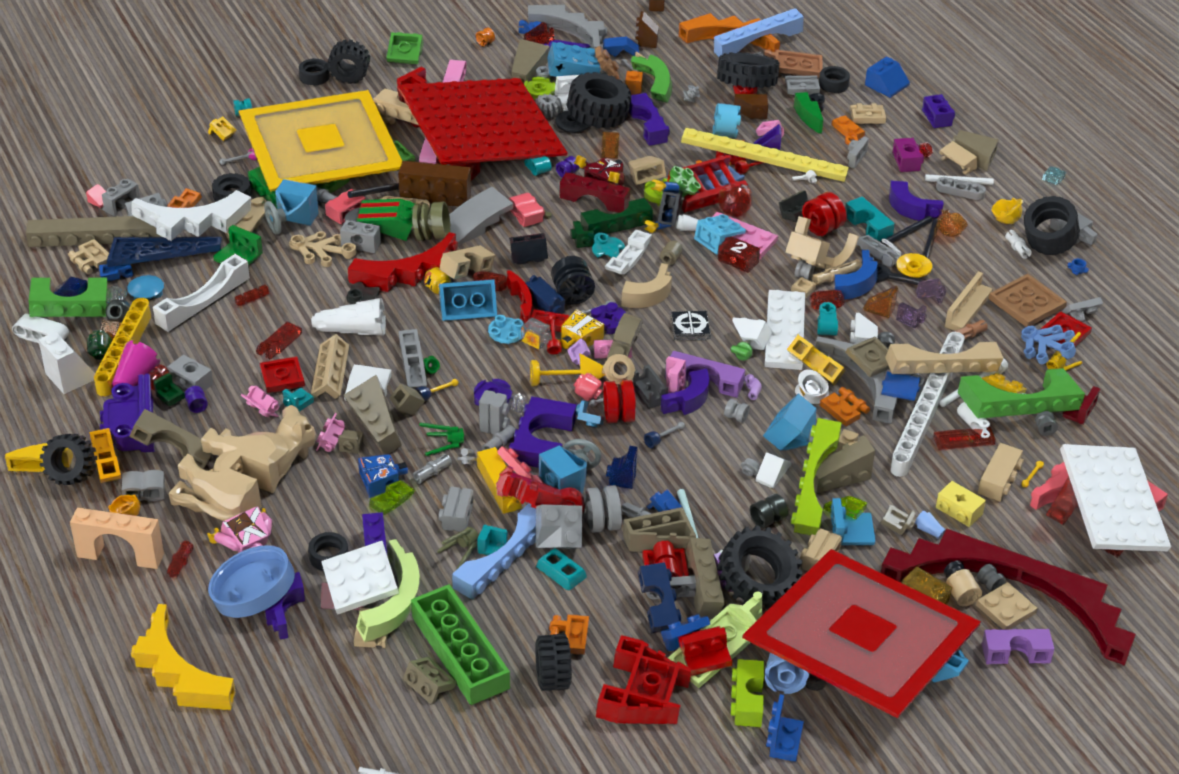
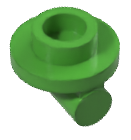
[731,342,752,361]

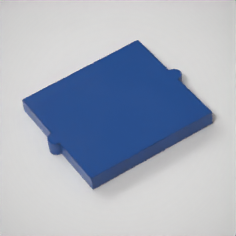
[881,371,920,401]

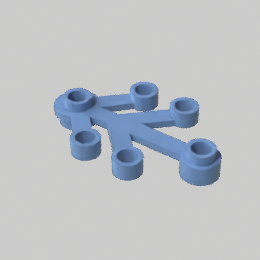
[1021,325,1076,364]

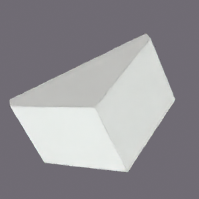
[755,452,792,489]

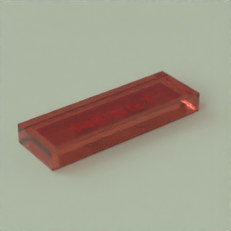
[933,427,996,450]

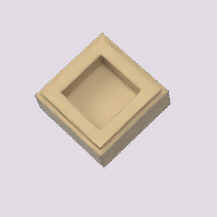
[791,277,816,298]

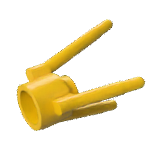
[1046,332,1083,371]

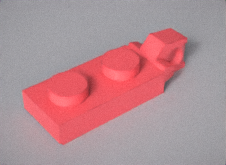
[497,447,545,484]

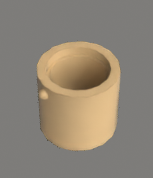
[946,569,982,607]

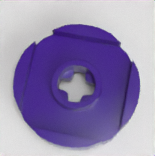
[591,302,626,334]
[474,379,512,406]

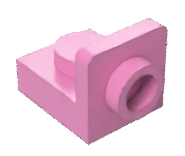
[756,120,784,138]

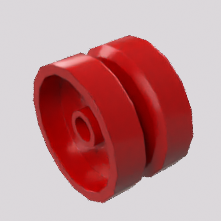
[802,192,847,236]
[603,380,636,423]

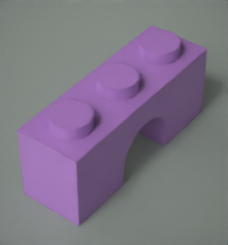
[982,629,1054,664]

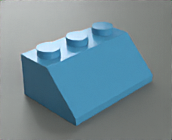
[438,280,497,321]

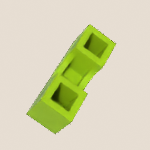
[731,659,764,727]

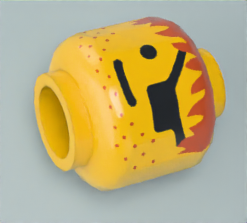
[424,267,451,294]

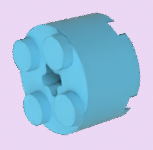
[713,103,741,139]

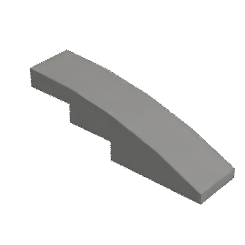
[398,329,427,389]

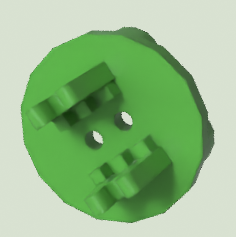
[669,166,701,198]

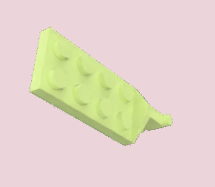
[668,592,762,688]

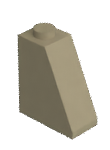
[952,130,999,171]

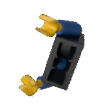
[644,179,683,233]

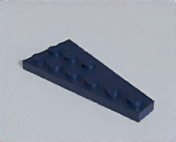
[107,237,222,267]

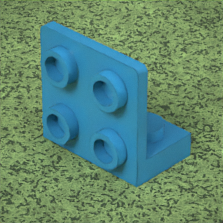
[830,498,875,545]

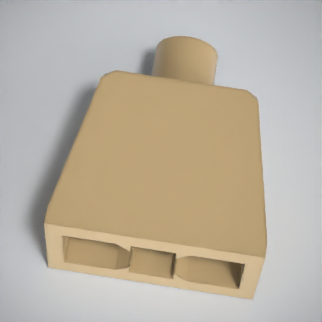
[629,156,666,185]

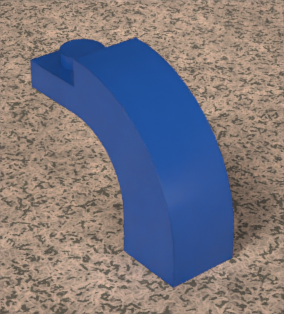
[835,250,877,300]

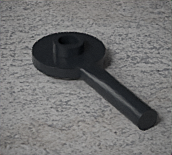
[876,264,922,286]

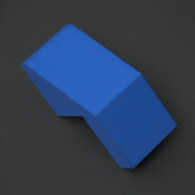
[603,36,639,57]

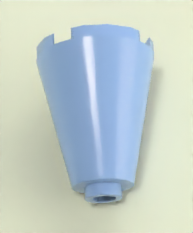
[764,653,809,694]

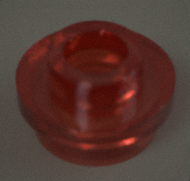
[919,142,933,158]

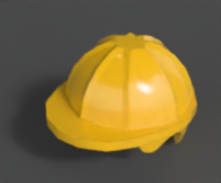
[991,198,1023,224]

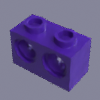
[922,94,955,128]

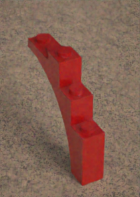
[348,232,458,292]

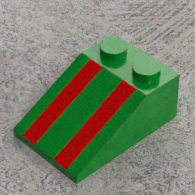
[356,199,415,241]

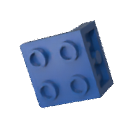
[766,694,804,762]

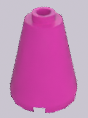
[112,340,160,387]

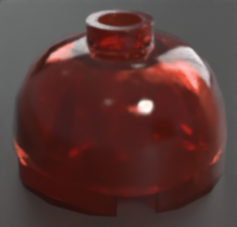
[717,184,752,217]

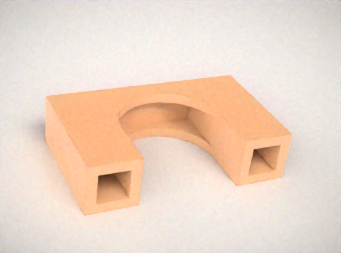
[70,508,164,569]

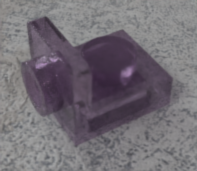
[916,278,946,303]
[896,302,927,329]

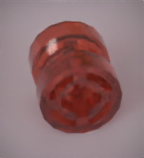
[147,364,170,391]

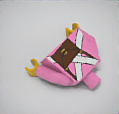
[207,506,272,553]

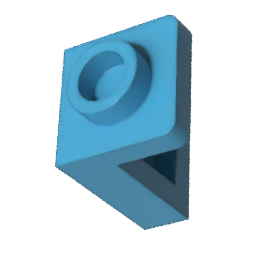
[576,400,605,428]

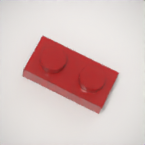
[529,309,570,332]

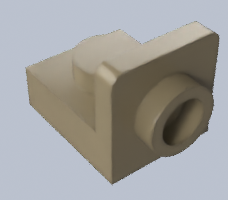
[338,430,364,454]

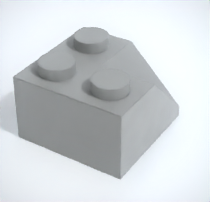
[535,505,582,549]

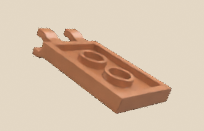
[764,50,823,78]

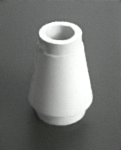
[676,214,698,231]

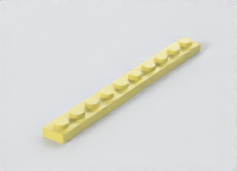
[681,128,849,182]

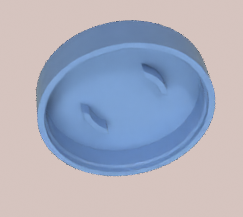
[208,545,295,618]

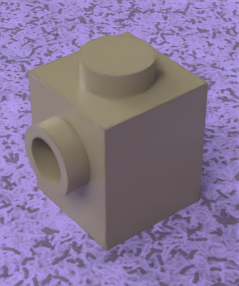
[389,384,425,416]

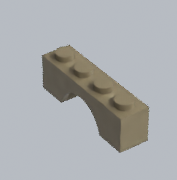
[130,409,212,469]
[685,538,724,619]

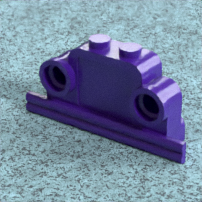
[100,374,155,453]

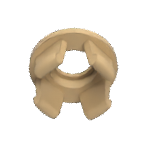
[602,354,635,387]

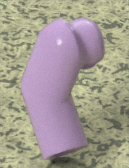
[744,374,762,400]

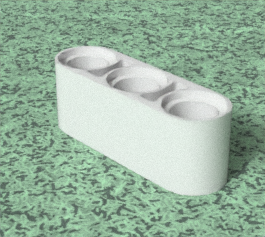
[12,314,69,343]

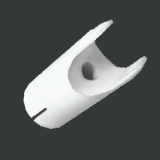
[957,402,990,438]

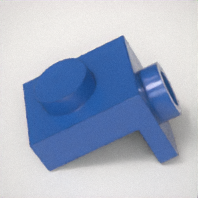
[646,489,682,512]

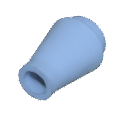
[914,511,946,539]

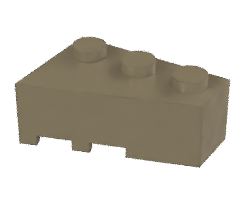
[813,435,875,493]
[623,507,696,552]

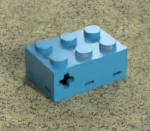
[547,42,601,77]

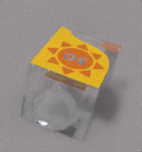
[521,317,551,350]

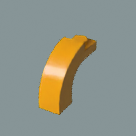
[89,428,121,483]

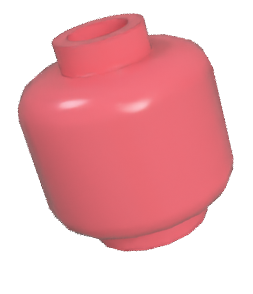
[573,373,603,401]

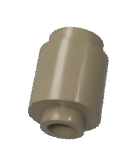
[660,240,682,265]

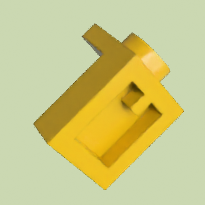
[208,116,236,141]

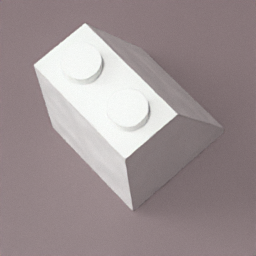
[38,332,95,394]

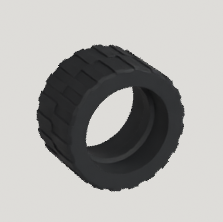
[1023,196,1080,255]

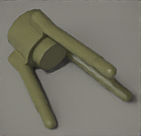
[437,527,479,569]

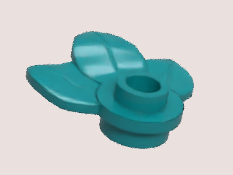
[592,233,625,258]

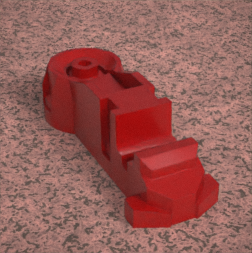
[496,465,585,515]

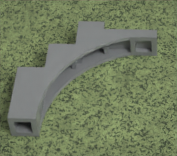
[528,5,607,49]
[815,336,899,424]

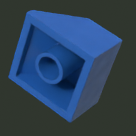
[865,57,910,98]

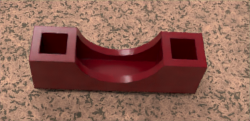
[560,172,630,213]

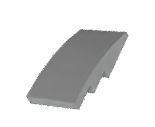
[449,187,513,246]

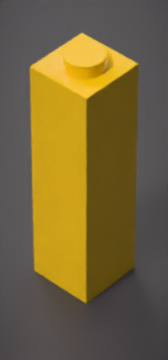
[477,447,522,514]

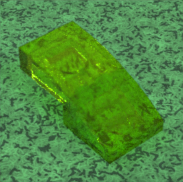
[369,480,415,515]

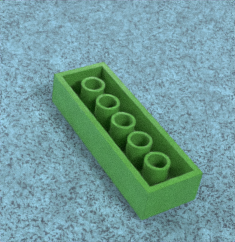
[411,584,510,705]

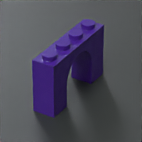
[509,396,577,468]

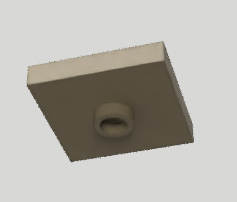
[846,336,890,377]

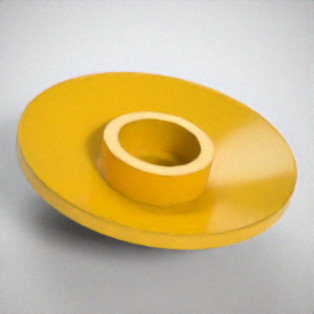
[896,253,932,277]

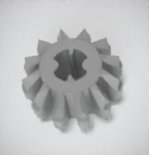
[535,93,562,119]

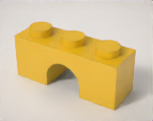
[787,334,846,386]

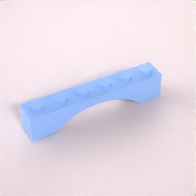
[714,8,804,57]
[452,503,536,600]

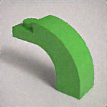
[631,54,672,103]

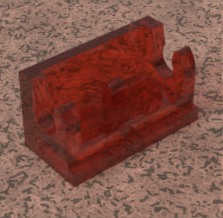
[524,22,555,45]

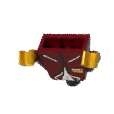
[574,155,625,186]

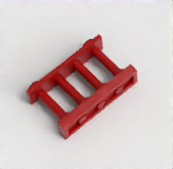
[667,155,748,213]

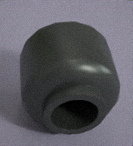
[105,300,131,323]

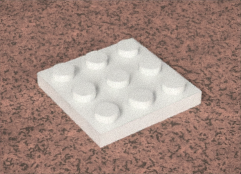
[321,541,399,615]

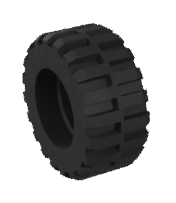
[566,72,632,129]

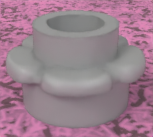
[740,458,760,476]

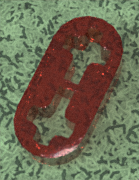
[473,271,507,291]
[809,290,845,310]

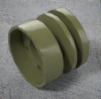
[412,201,451,241]

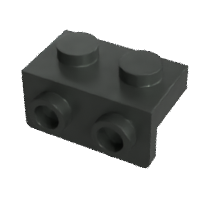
[779,190,809,222]

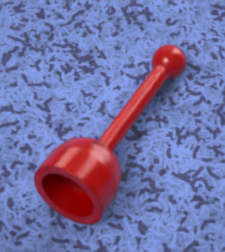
[735,161,764,175]
[547,314,562,355]

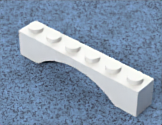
[153,254,250,332]

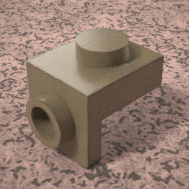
[880,505,916,535]

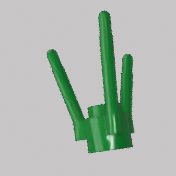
[419,423,464,456]

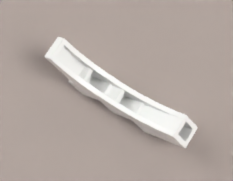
[132,190,251,241]

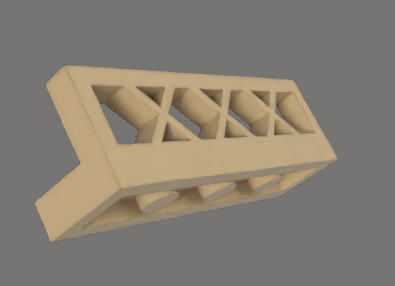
[945,271,993,331]
[311,334,349,399]

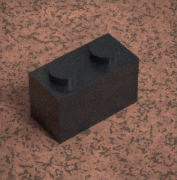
[509,233,548,265]

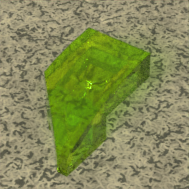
[823,496,867,520]

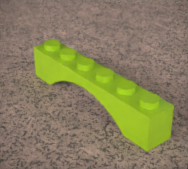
[791,418,842,536]

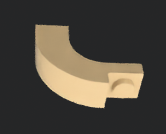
[621,263,672,308]

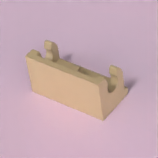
[940,141,977,175]

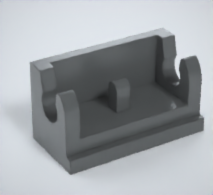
[633,365,666,409]

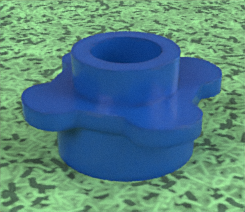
[1068,258,1089,275]

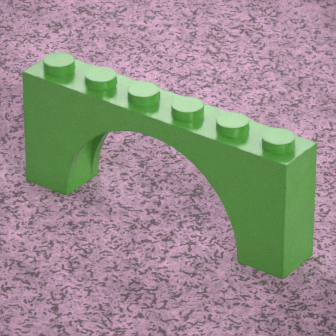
[957,368,1085,419]

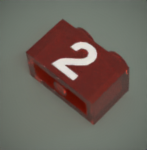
[718,236,760,273]

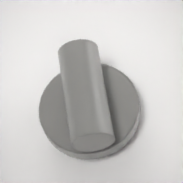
[458,448,477,465]

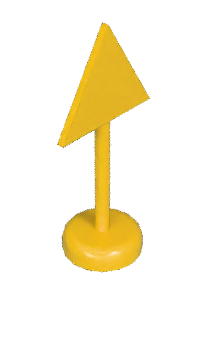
[530,353,605,387]

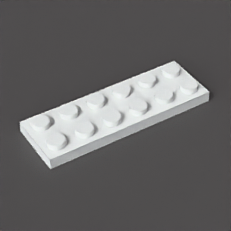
[765,290,805,370]

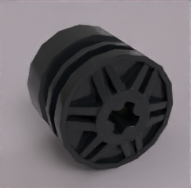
[551,256,595,305]

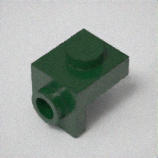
[570,221,594,248]
[154,373,185,407]

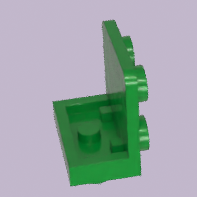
[213,225,263,266]

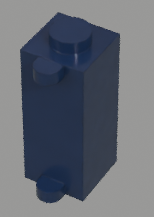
[525,275,565,314]

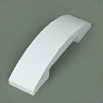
[605,230,652,274]

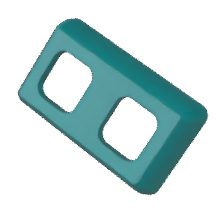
[536,548,587,591]

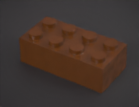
[398,161,471,207]

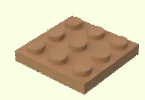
[988,274,1067,327]

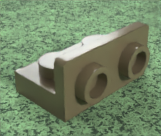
[403,657,457,704]

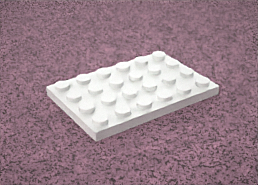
[1060,444,1171,551]

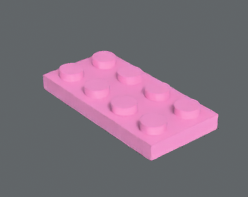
[712,212,778,259]

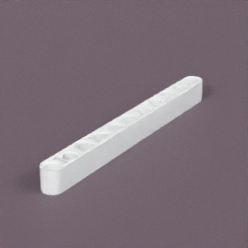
[891,332,965,477]

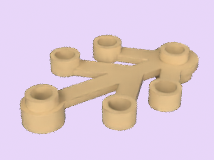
[289,231,356,267]

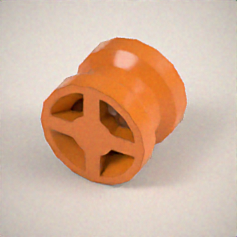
[476,27,495,46]

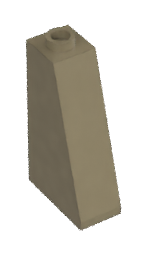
[511,39,550,84]

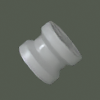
[536,66,552,82]
[795,260,815,280]

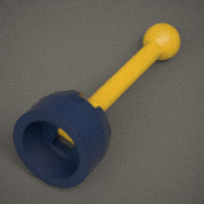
[415,379,459,401]

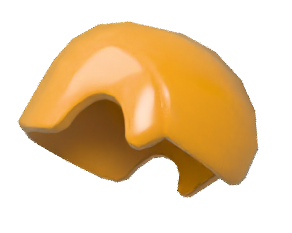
[108,494,140,516]

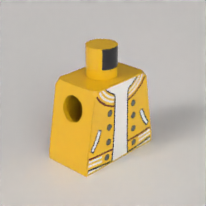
[560,310,604,349]

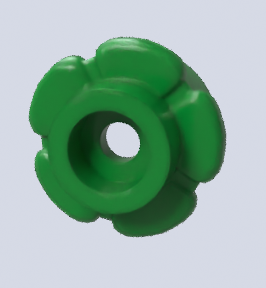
[423,356,440,374]

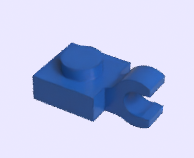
[519,20,545,36]
[99,264,133,281]

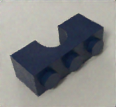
[637,562,681,634]

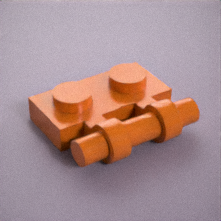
[820,387,870,427]
[549,614,589,655]

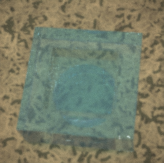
[1042,166,1066,185]

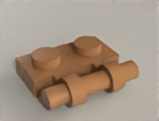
[595,46,621,80]

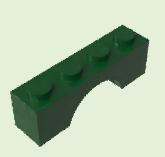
[580,198,653,236]

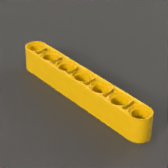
[94,298,151,396]

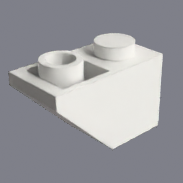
[850,313,878,344]
[732,318,772,350]

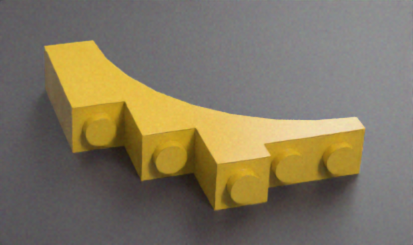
[131,604,236,710]

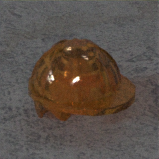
[937,209,968,237]

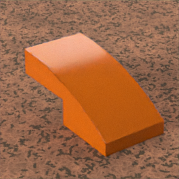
[167,188,202,208]

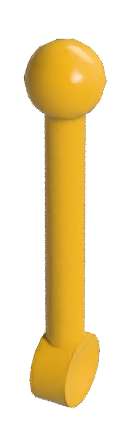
[1021,461,1044,487]

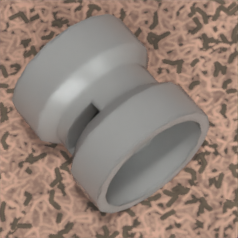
[724,399,750,423]

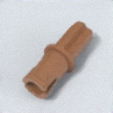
[955,320,988,339]

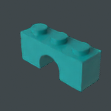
[845,196,895,242]

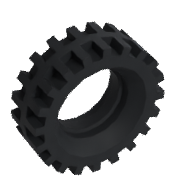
[717,52,780,88]
[717,526,803,609]

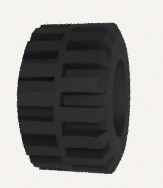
[327,39,370,84]
[40,433,97,485]
[535,634,572,691]

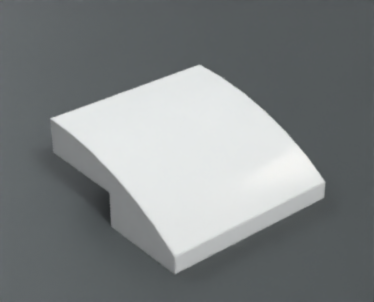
[344,364,391,401]

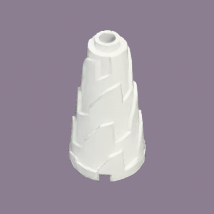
[311,298,386,336]

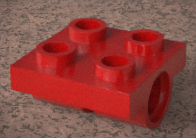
[642,541,689,577]

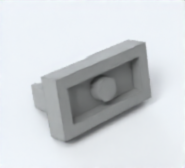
[847,137,869,169]
[1062,297,1103,322]

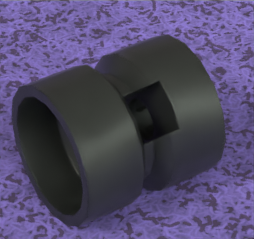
[749,493,788,529]

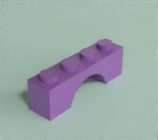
[665,351,745,398]

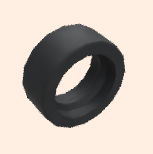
[299,58,330,86]
[819,66,850,93]
[308,532,348,571]

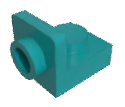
[282,388,314,412]

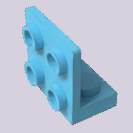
[694,214,746,255]

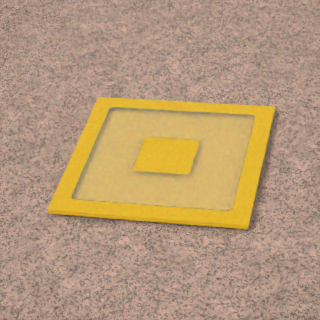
[239,90,402,192]

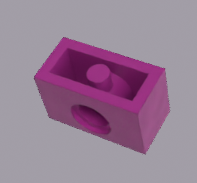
[892,138,924,172]

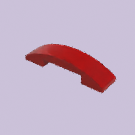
[506,270,532,330]

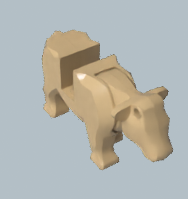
[169,405,316,521]

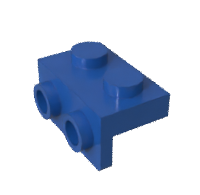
[660,614,710,651]

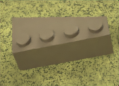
[344,375,402,455]

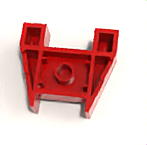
[596,635,692,724]

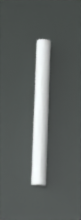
[925,174,994,185]

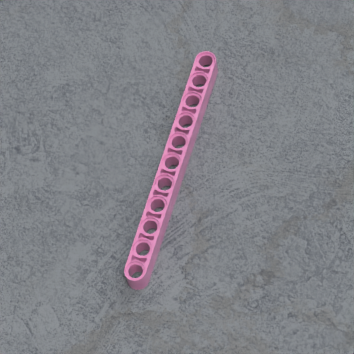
[419,60,467,164]

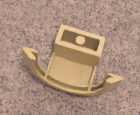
[786,216,859,269]

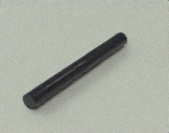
[347,183,399,198]
[880,216,932,246]
[923,219,940,259]

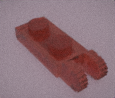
[256,321,302,360]

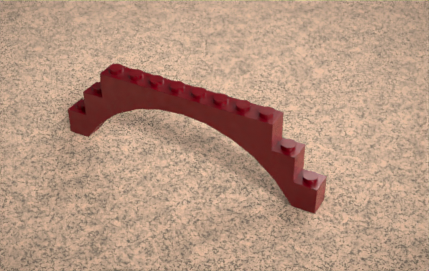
[881,529,1136,666]

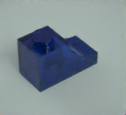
[606,446,638,489]

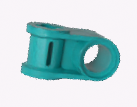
[524,156,552,176]
[817,302,838,336]

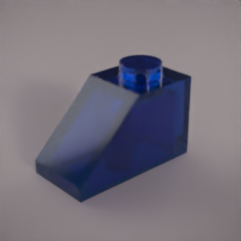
[52,277,88,297]

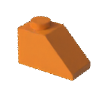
[625,71,643,95]

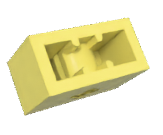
[936,481,986,527]

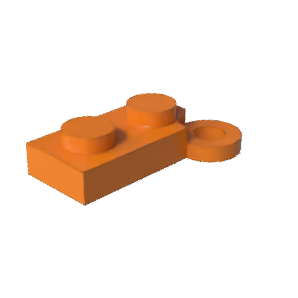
[832,115,865,145]

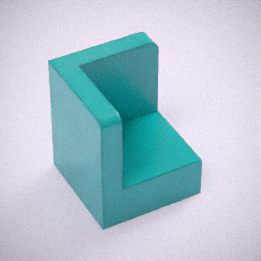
[477,525,508,555]

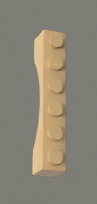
[885,342,1003,374]

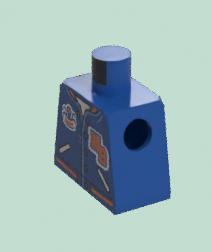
[358,454,408,498]

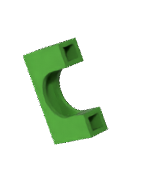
[29,278,108,317]

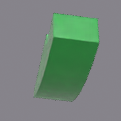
[794,92,824,134]

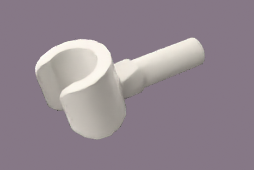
[792,170,817,184]

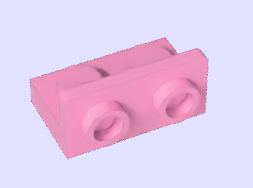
[666,356,686,393]

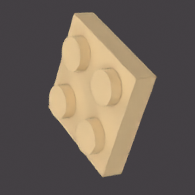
[976,582,1038,630]

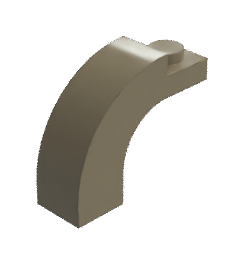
[607,313,643,366]

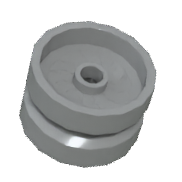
[585,485,622,533]

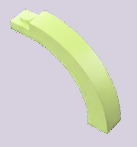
[356,539,420,642]

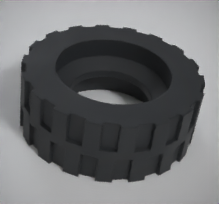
[212,173,251,202]

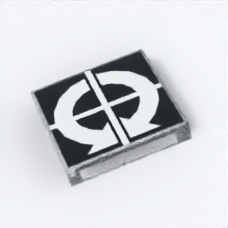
[670,311,711,340]

